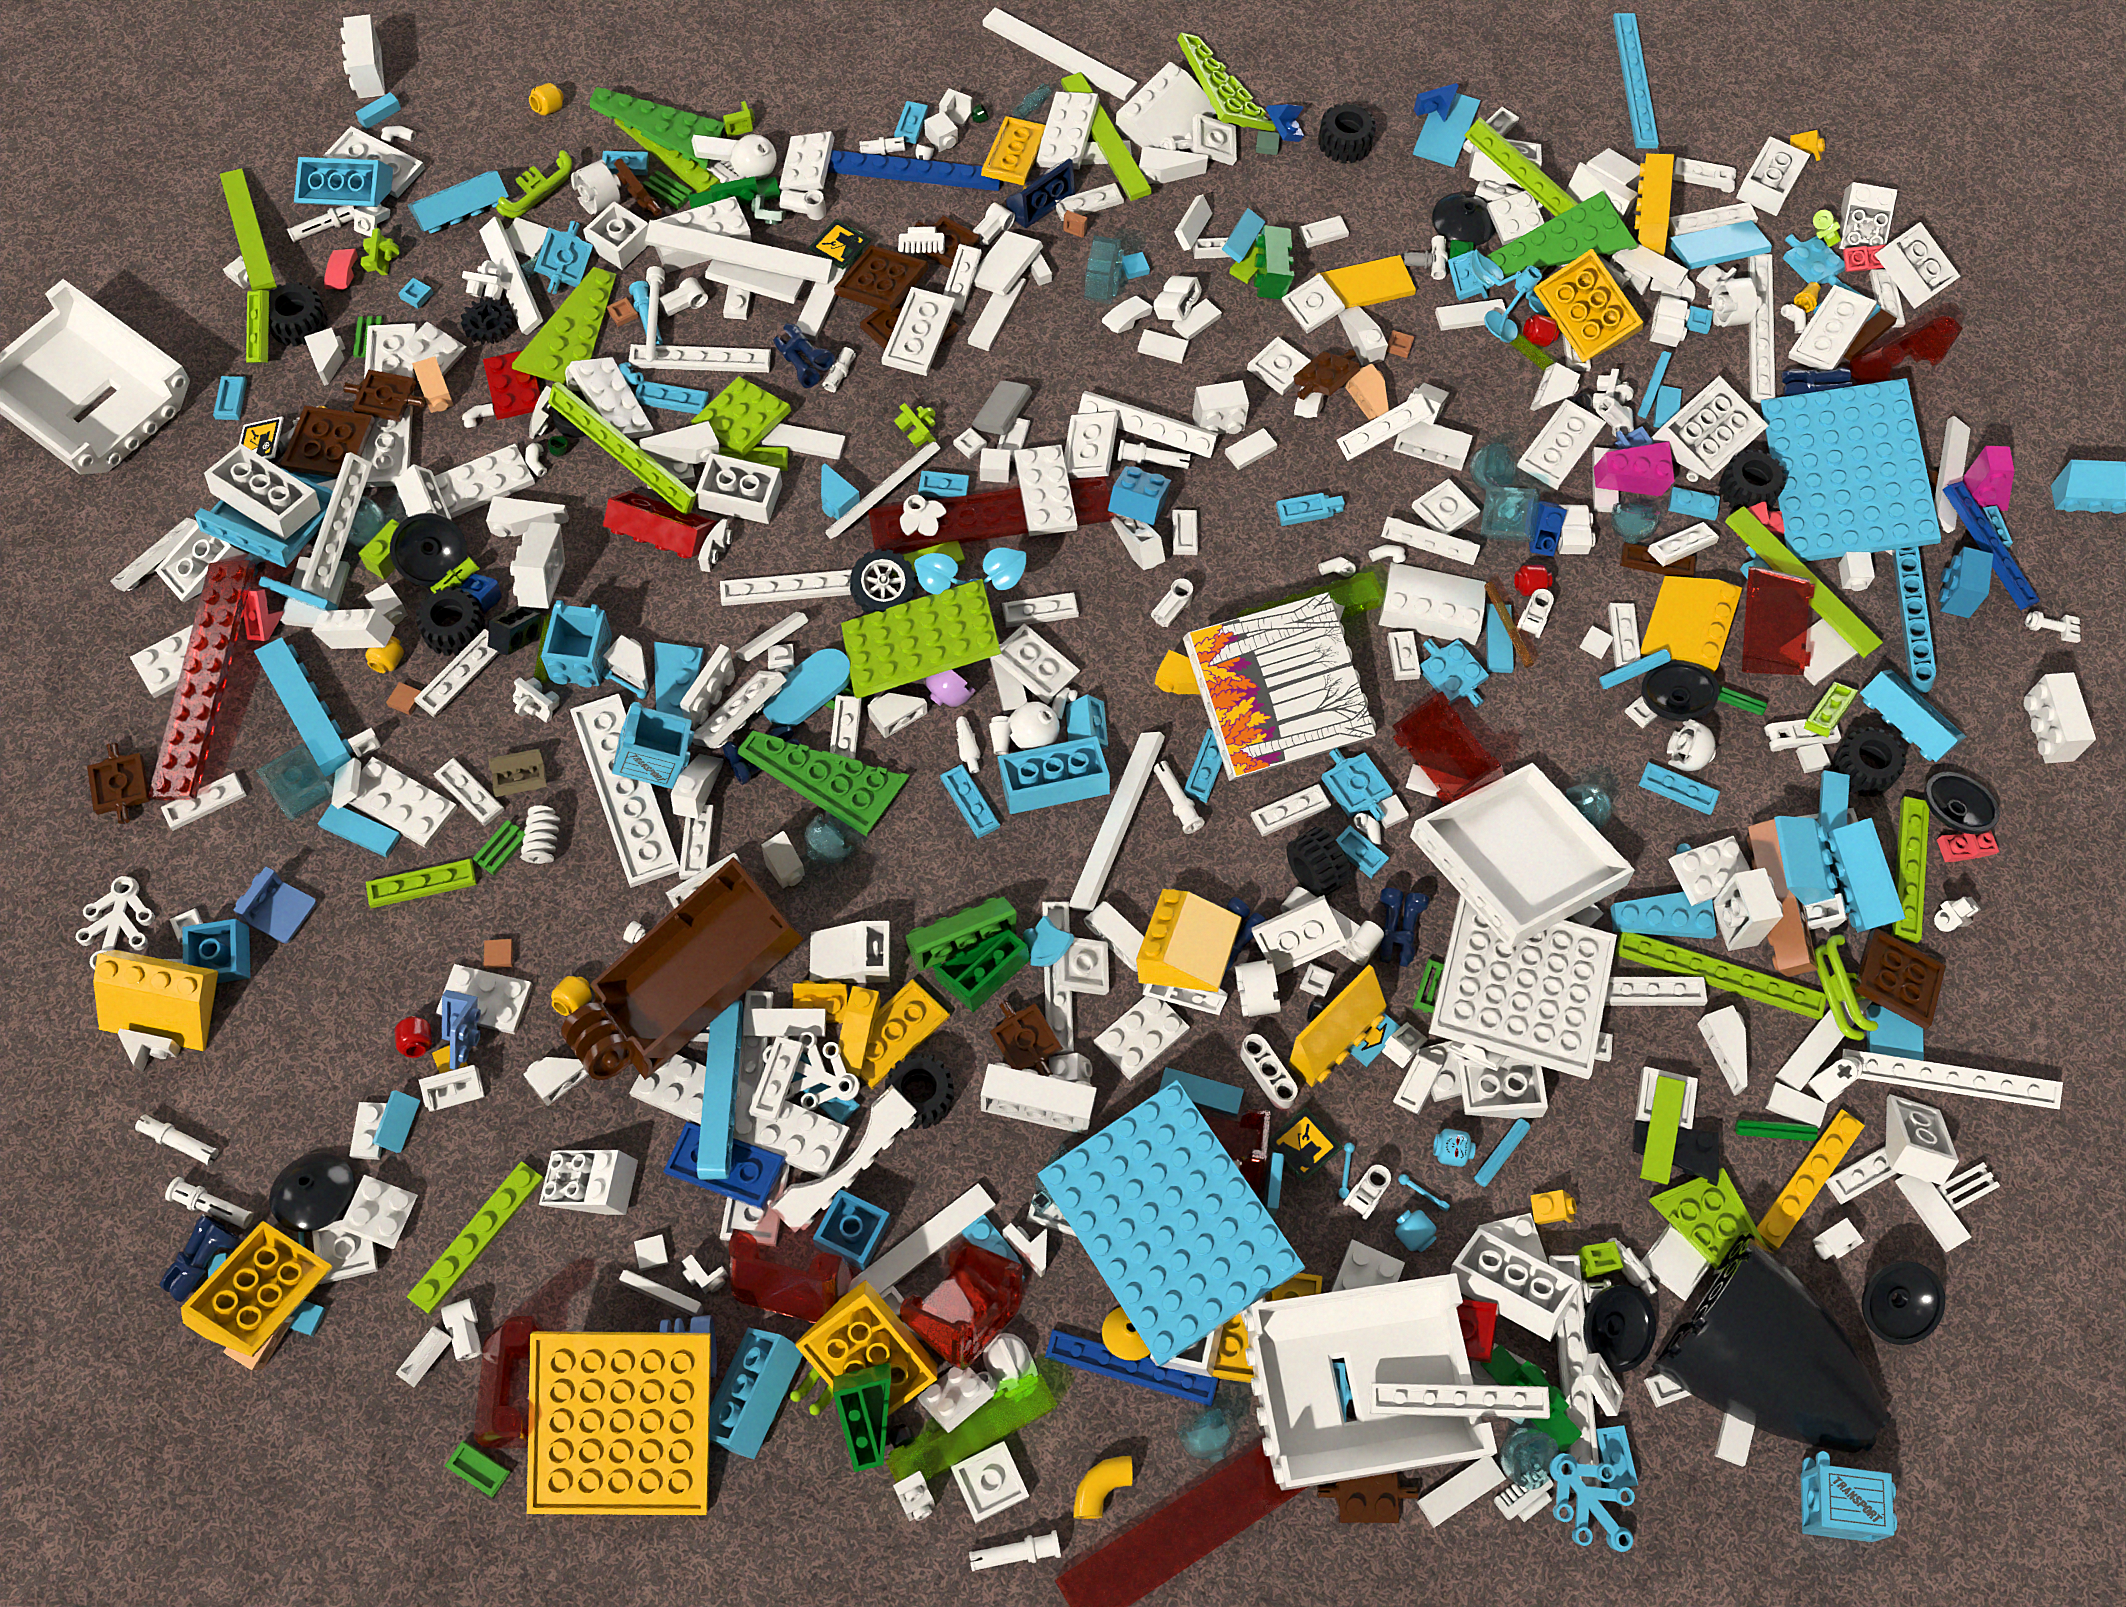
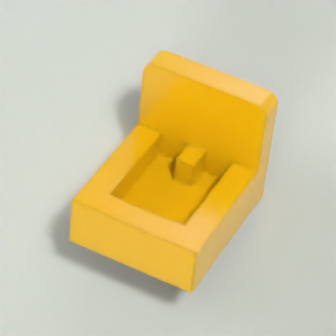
[1790,130,1825,161]
[1530,1190,1577,1225]

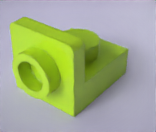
[723,101,755,137]
[1575,1241,1623,1280]

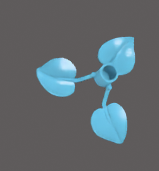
[1470,249,1550,343]
[914,548,1026,595]

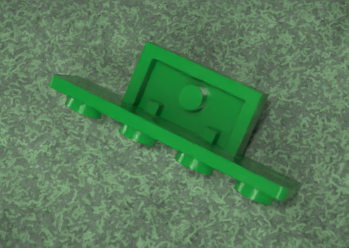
[688,176,780,209]
[1480,1345,1582,1453]

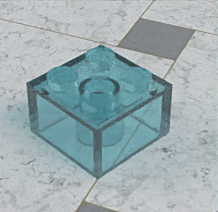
[1084,235,1124,304]
[1480,486,1540,543]
[256,743,333,822]

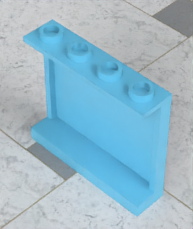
[195,468,333,568]

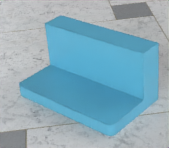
[1065,695,1108,749]

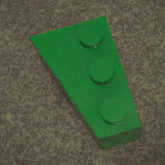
[1254,225,1294,299]
[933,929,1030,1013]
[833,1362,891,1472]

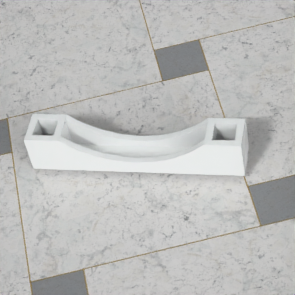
[771,1085,917,1233]

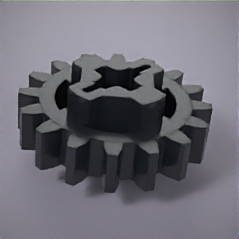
[461,297,513,345]

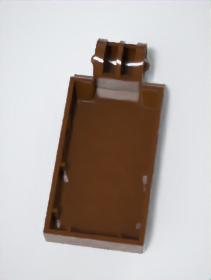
[561,857,804,1080]

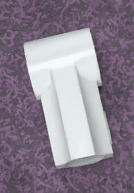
[780,189,826,220]
[972,202,1015,246]
[659,277,708,317]
[1596,396,1634,437]
[1151,579,1193,627]
[441,1298,482,1361]

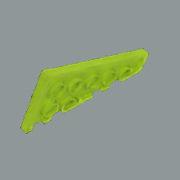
[1177,32,1276,132]
[512,267,616,385]
[1648,1168,1767,1269]

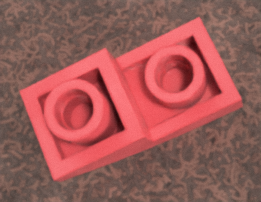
[1843,245,1886,272]
[324,249,358,290]
[1937,831,1999,863]

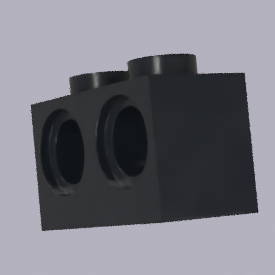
[487,605,541,655]

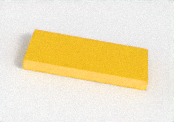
[981,116,1046,186]
[1315,255,1416,309]
[835,979,950,1090]

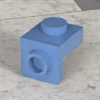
[1615,427,1654,450]

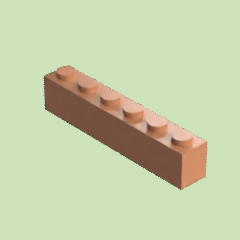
[1747,819,1818,977]

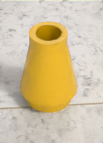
[1794,282,1821,313]

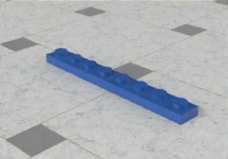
[827,150,1001,191]

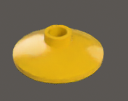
[1102,1307,1151,1361]

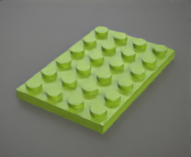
[841,579,1002,699]

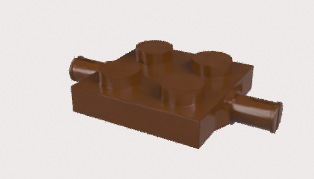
[614,158,662,216]
[915,215,983,269]
[1293,349,1360,400]
[343,369,425,422]
[87,743,150,824]
[989,1000,1063,1077]
[1317,1472,1418,1523]

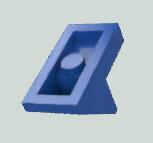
[1414,83,1459,122]
[1266,104,1304,142]
[458,573,502,614]

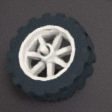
[850,549,916,613]

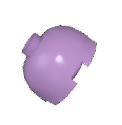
[926,669,976,707]

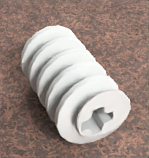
[520,805,560,864]

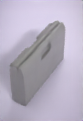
[972,381,1032,435]

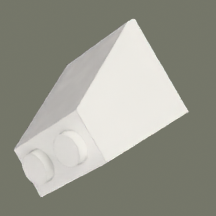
[1587,148,1642,190]

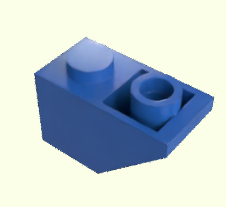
[1528,500,1567,557]

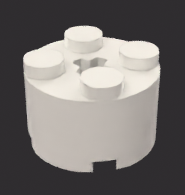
[571,160,621,215]
[1708,278,1762,327]
[1235,959,1281,1017]

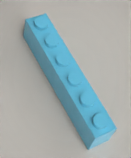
[254,637,354,777]

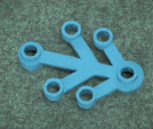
[1549,1453,1635,1552]

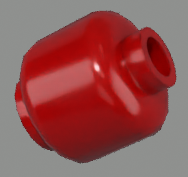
[1523,314,1559,347]
[1514,564,1552,597]
[394,1016,432,1058]

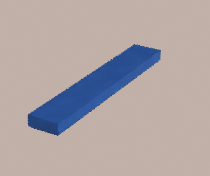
[1942,481,2040,611]
[1045,1329,1218,1407]

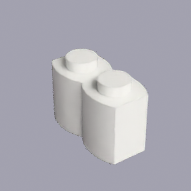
[1154,276,1202,321]
[1649,295,1690,347]
[1558,505,1595,554]

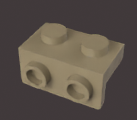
[489,749,547,797]

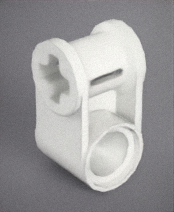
[1516,589,1554,639]
[1808,1056,1863,1104]
[1343,1165,1391,1220]

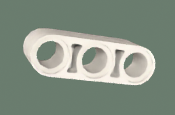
[1084,901,1144,972]
[1240,1034,1298,1109]

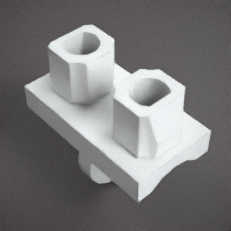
[462,260,511,300]
[1593,369,1634,409]
[513,677,560,723]
[1934,897,1981,932]

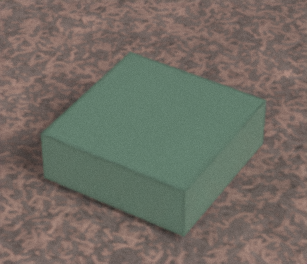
[1255,131,1280,155]

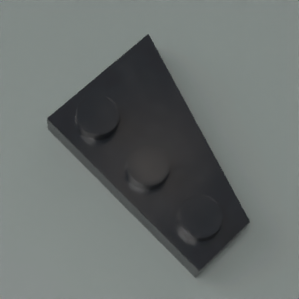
[1633,1122,1719,1187]

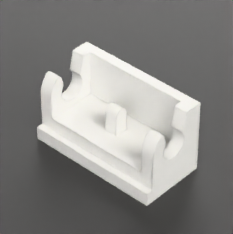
[419,1065,485,1112]

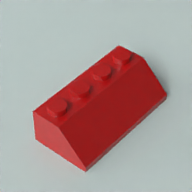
[603,491,717,559]

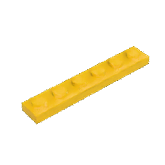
[1756,1109,1865,1251]

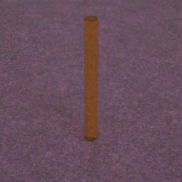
[1484,582,1534,668]

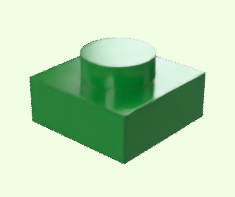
[1449,240,1473,259]

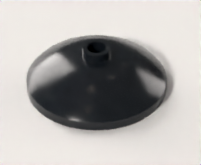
[1432,192,1496,246]
[390,512,467,586]
[1641,660,1719,722]
[1924,772,2000,834]
[269,1153,356,1232]
[1862,1260,1946,1345]
[1583,1284,1656,1372]

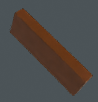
[1843,309,1897,361]
[1620,542,1696,578]

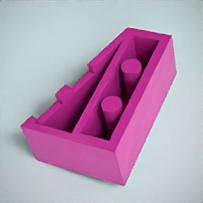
[1593,441,1675,496]
[1962,446,2014,511]

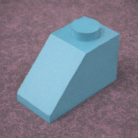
[821,464,860,520]

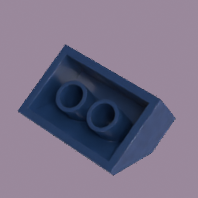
[1006,158,1075,229]

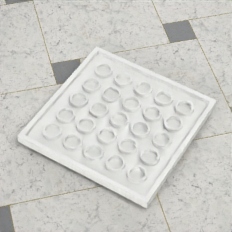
[1428,894,1617,1080]

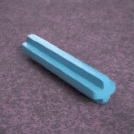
[1599,649,1671,689]
[1474,1118,1531,1187]

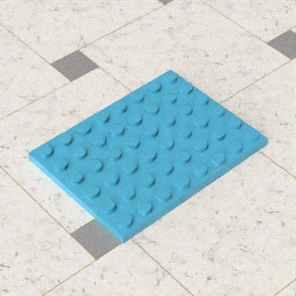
[1760,378,1941,562]
[1037,1080,1305,1367]

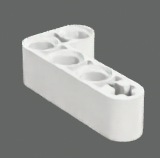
[1280,886,1384,966]

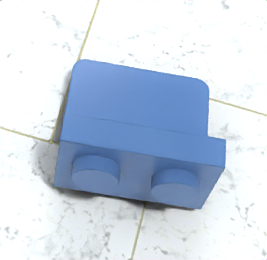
[234,867,317,944]
[442,990,481,1070]

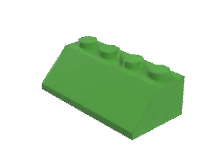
[906,896,1017,972]

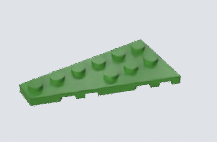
[590,87,725,170]
[1486,191,1637,278]
[738,731,909,837]

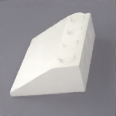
[1115,62,1216,151]
[1651,375,1769,480]
[1378,562,1486,645]

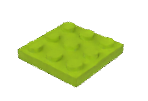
[691,376,791,456]

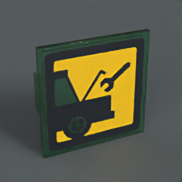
[808,219,871,270]
[1266,1107,1344,1183]

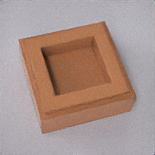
[1063,210,1088,238]
[606,297,638,327]
[1386,330,1414,358]
[386,682,422,716]
[484,939,513,969]

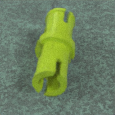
[430,557,479,594]

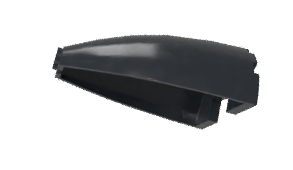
[1651,1231,1892,1453]

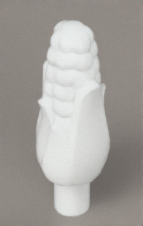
[956,716,980,774]
[1607,1238,1657,1297]

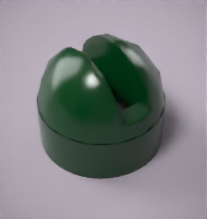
[971,103,990,123]
[548,436,568,457]

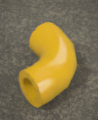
[1073,1456,1132,1519]

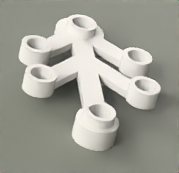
[76,876,155,970]
[763,1032,860,1110]

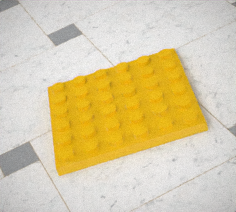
[527,1331,711,1515]

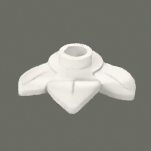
[1650,266,1695,302]
[900,495,946,536]

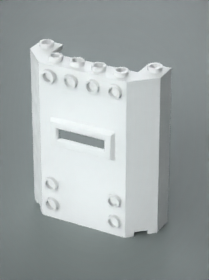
[0,279,190,475]
[1244,1273,1497,1491]

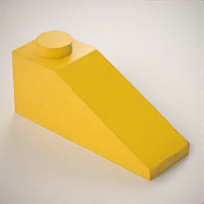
[1155,650,1201,694]
[833,986,881,1078]

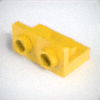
[792,980,848,1023]

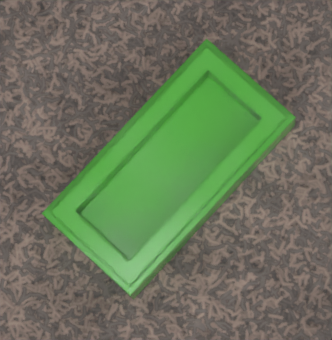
[445,1440,512,1499]

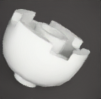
[731,134,777,181]
[1008,702,1060,751]
[1667,719,1716,771]

